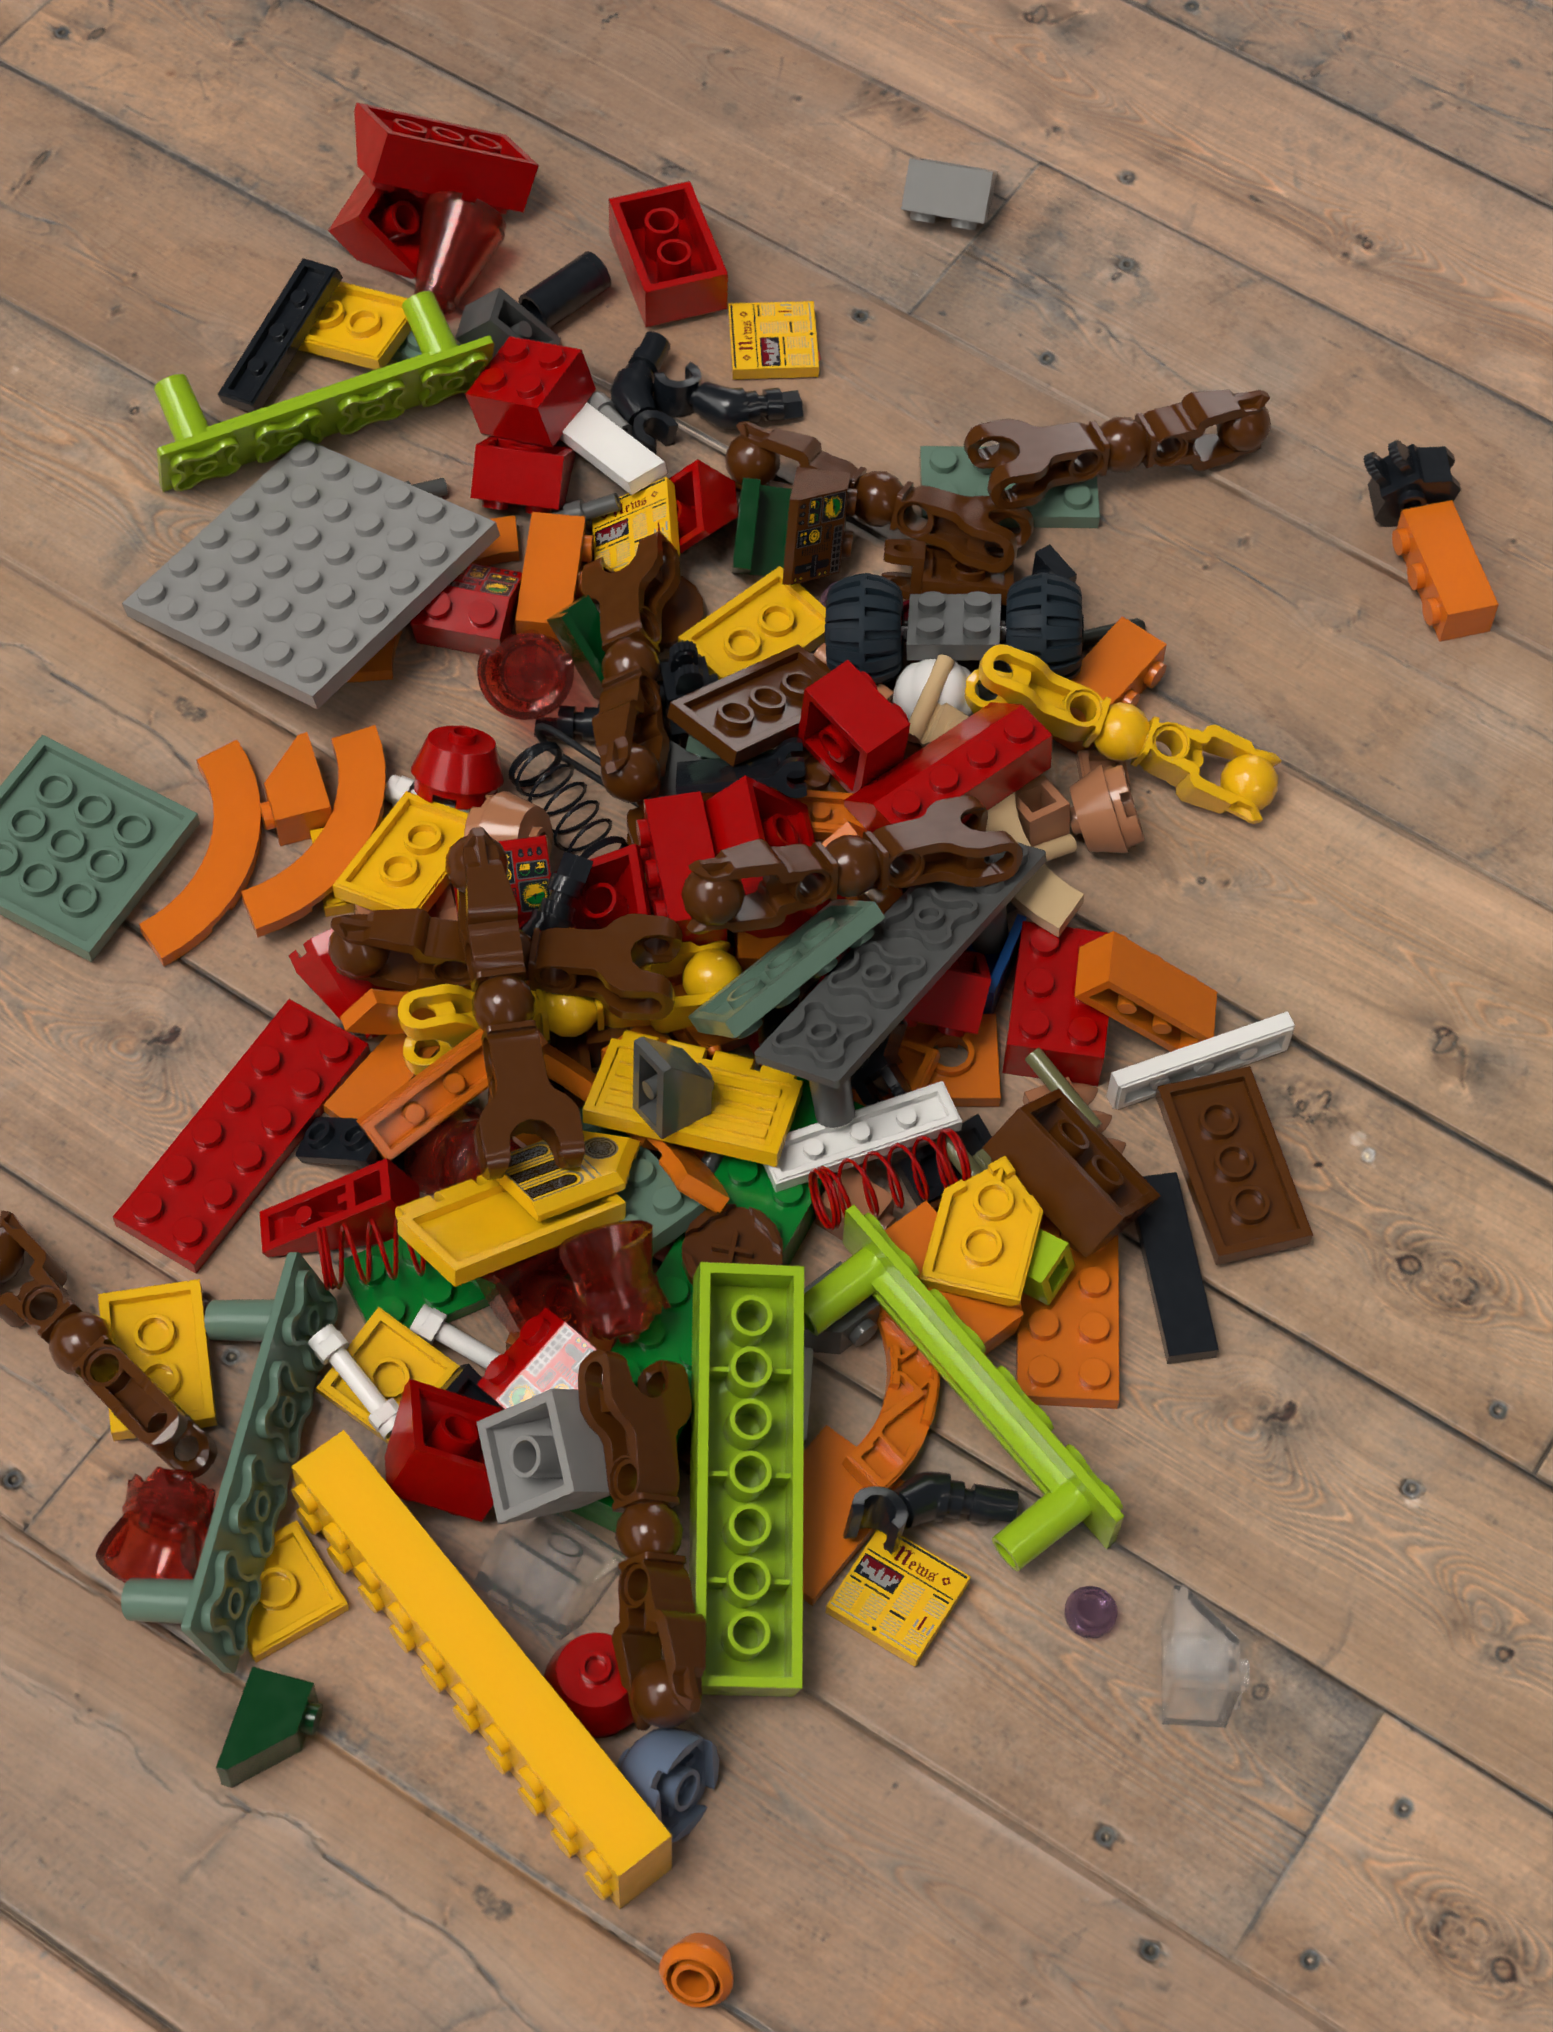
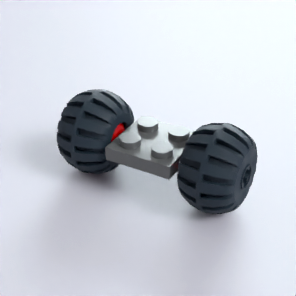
[825,573,1084,686]

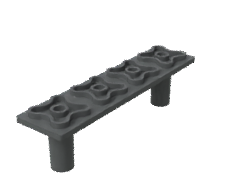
[755,842,1047,1128]

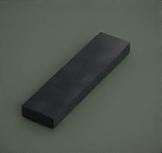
[217,258,343,412]
[1134,1172,1219,1364]

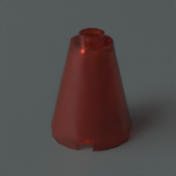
[414,191,507,315]

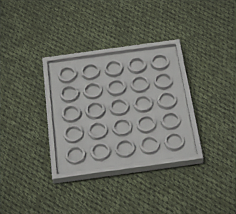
[122,438,500,709]

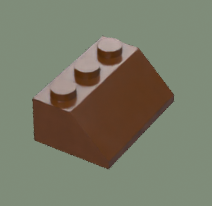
[982,1088,1161,1258]

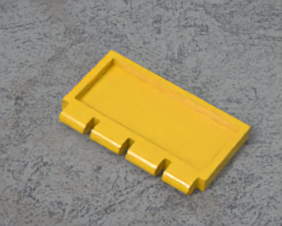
[582,1030,803,1167]
[395,1175,626,1287]

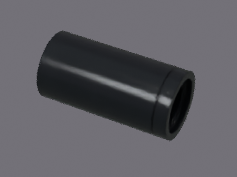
[519,251,611,328]

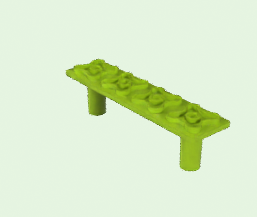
[154,291,494,492]
[804,1205,1124,1571]

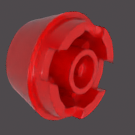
[411,726,504,810]
[544,1632,633,1738]

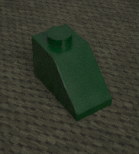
[216,1666,323,1788]

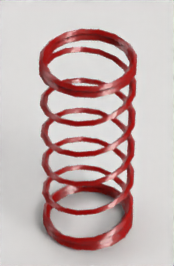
[808,1127,971,1231]
[316,1217,426,1291]

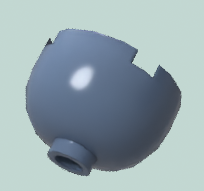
[617,1728,719,1842]

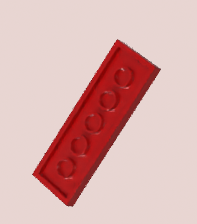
[113,999,370,1274]

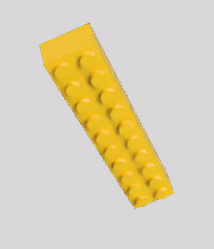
[291,1430,672,1909]

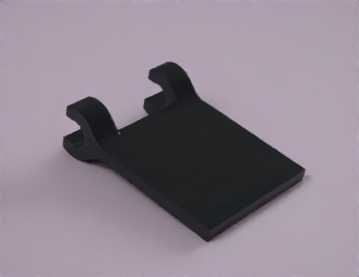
[676,737,807,798]

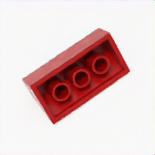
[354,102,539,214]
[844,702,1053,833]

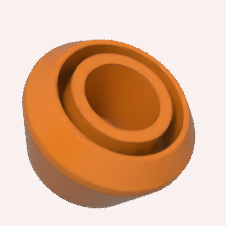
[659,1933,734,2008]

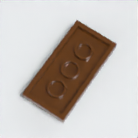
[667,644,831,767]
[1155,1066,1313,1265]

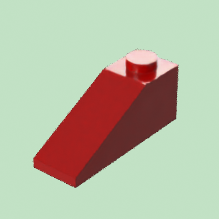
[259,1158,420,1257]

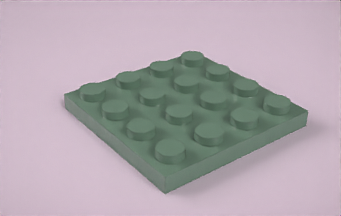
[0,735,200,962]

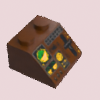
[782,467,858,585]

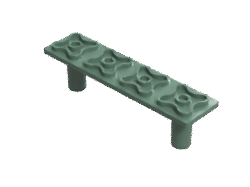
[121,1252,338,1674]

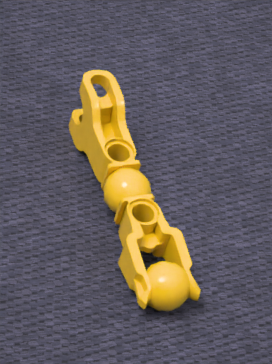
[965,644,1282,824]
[398,940,743,1075]

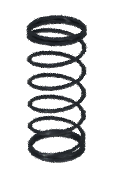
[508,741,629,859]

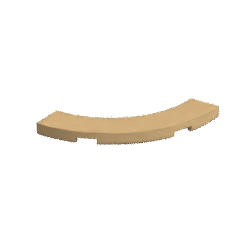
[986,792,1084,938]

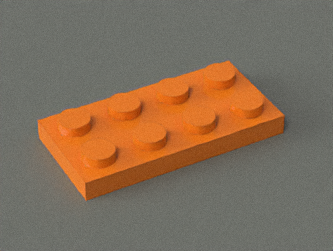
[1016,1215,1119,1409]

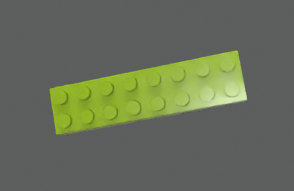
[689,1262,804,1697]

